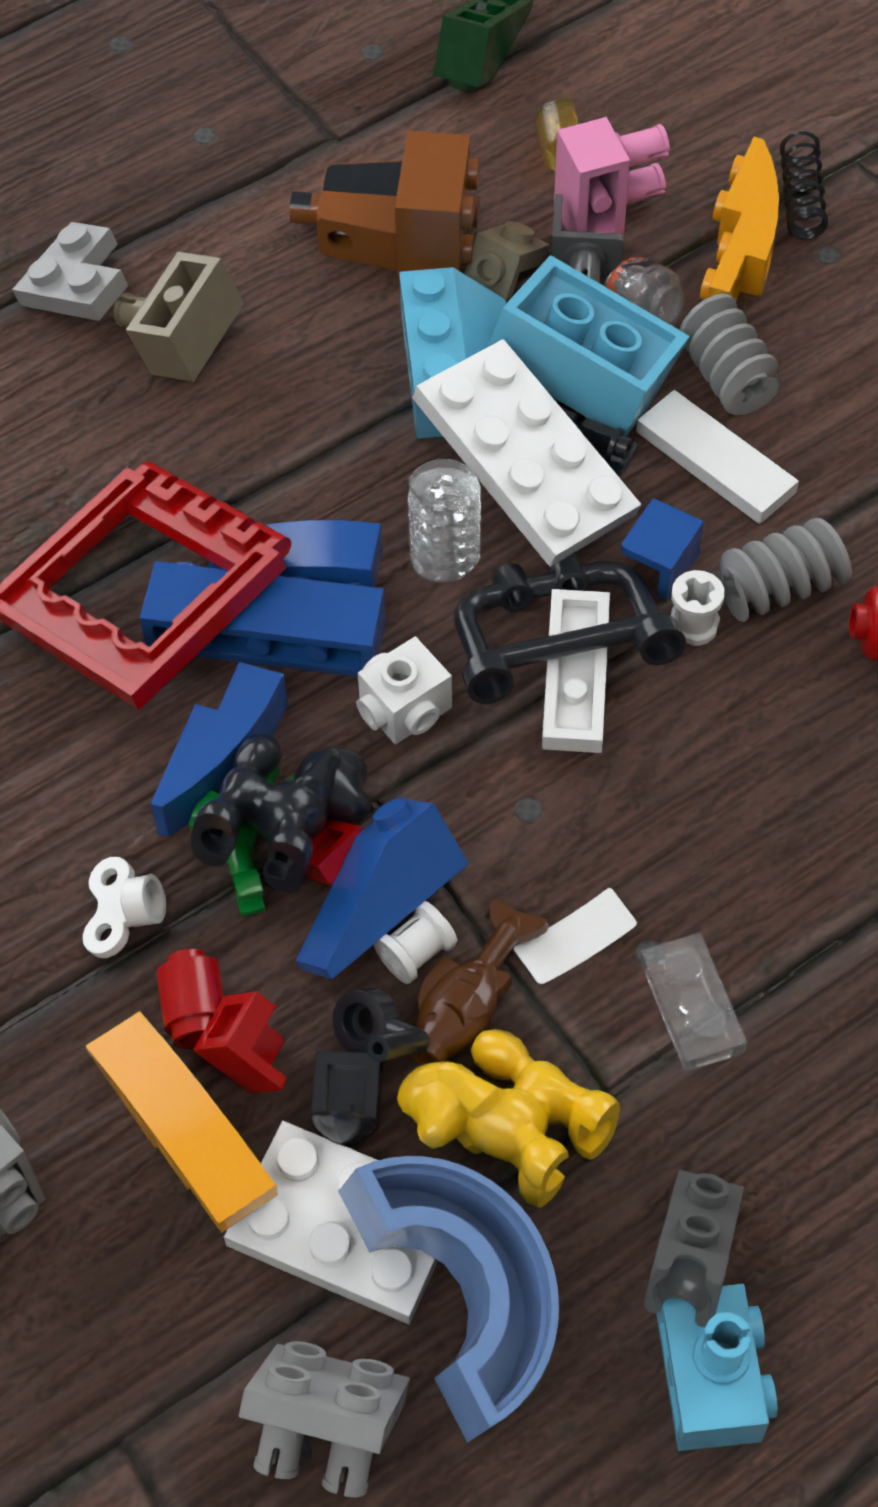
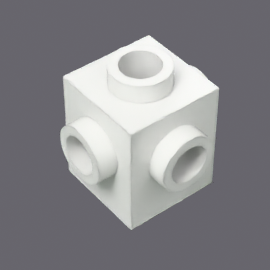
[356,636,452,745]

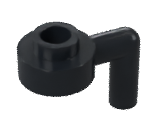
[332,988,430,1062]

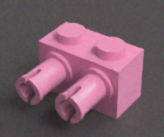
[554,117,670,236]

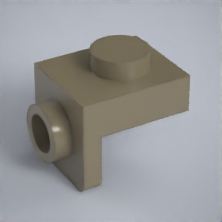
[464,221,550,300]

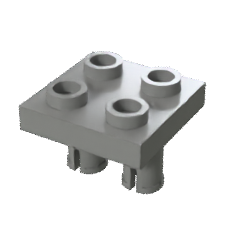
[239,1341,410,1498]

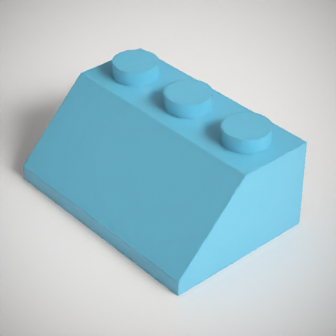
[488,255,690,436]
[399,267,506,439]

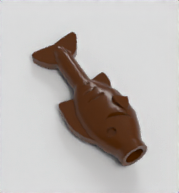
[411,899,548,1065]

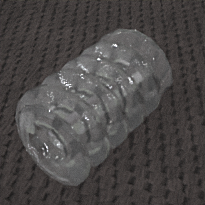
[407,459,481,582]

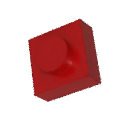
[306,819,363,885]

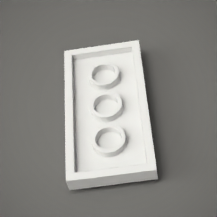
[412,339,642,567]

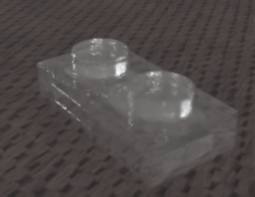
[640,932,747,1072]

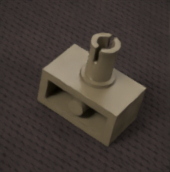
[113,251,244,382]

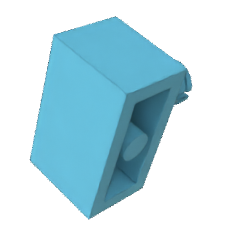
[656,1284,777,1451]

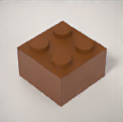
[395,130,480,283]

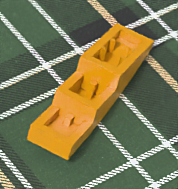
[86,1011,278,1233]

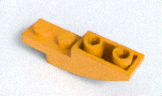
[700,137,779,302]

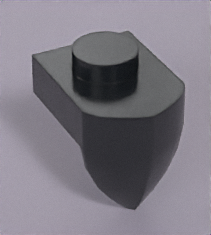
[311,1051,384,1147]

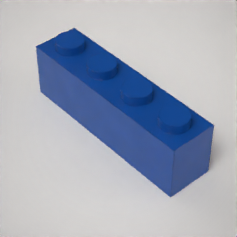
[140,561,386,677]

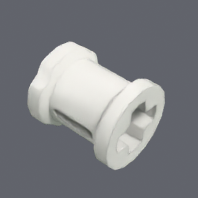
[671,570,724,646]
[374,901,458,984]

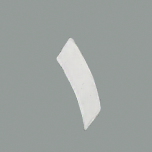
[514,888,637,984]

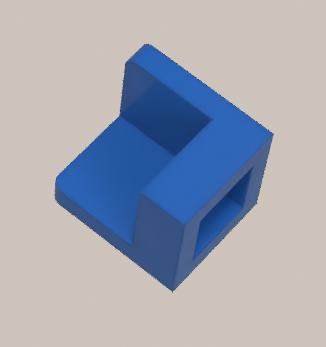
[621,498,704,601]

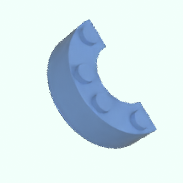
[338,1156,559,1443]

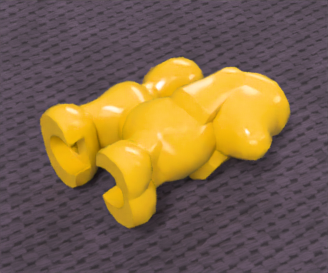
[397,1029,620,1208]

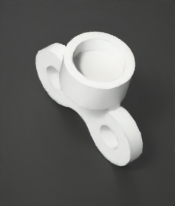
[83,857,166,958]

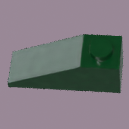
[433,0,533,91]

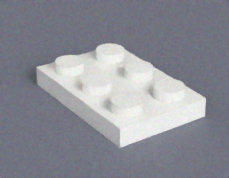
[224,1121,438,1325]

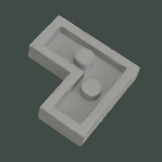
[12,222,128,321]

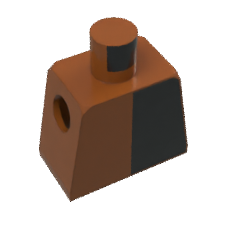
[290,160,402,270]

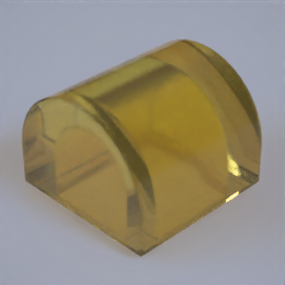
[535,97,579,171]

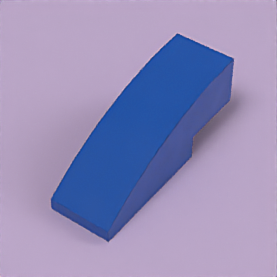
[209,520,383,587]
[151,662,288,837]

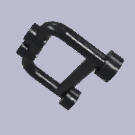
[454,553,686,704]

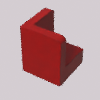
[193,991,288,1094]

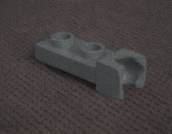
[643,1169,744,1328]

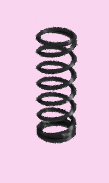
[779,131,829,239]

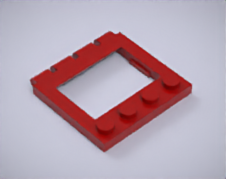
[0,461,292,710]

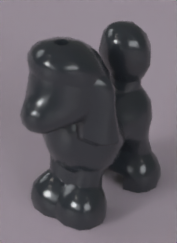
[191,734,371,893]

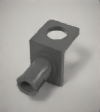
[552,194,624,284]

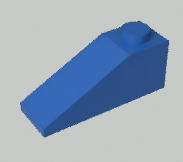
[295,798,469,979]

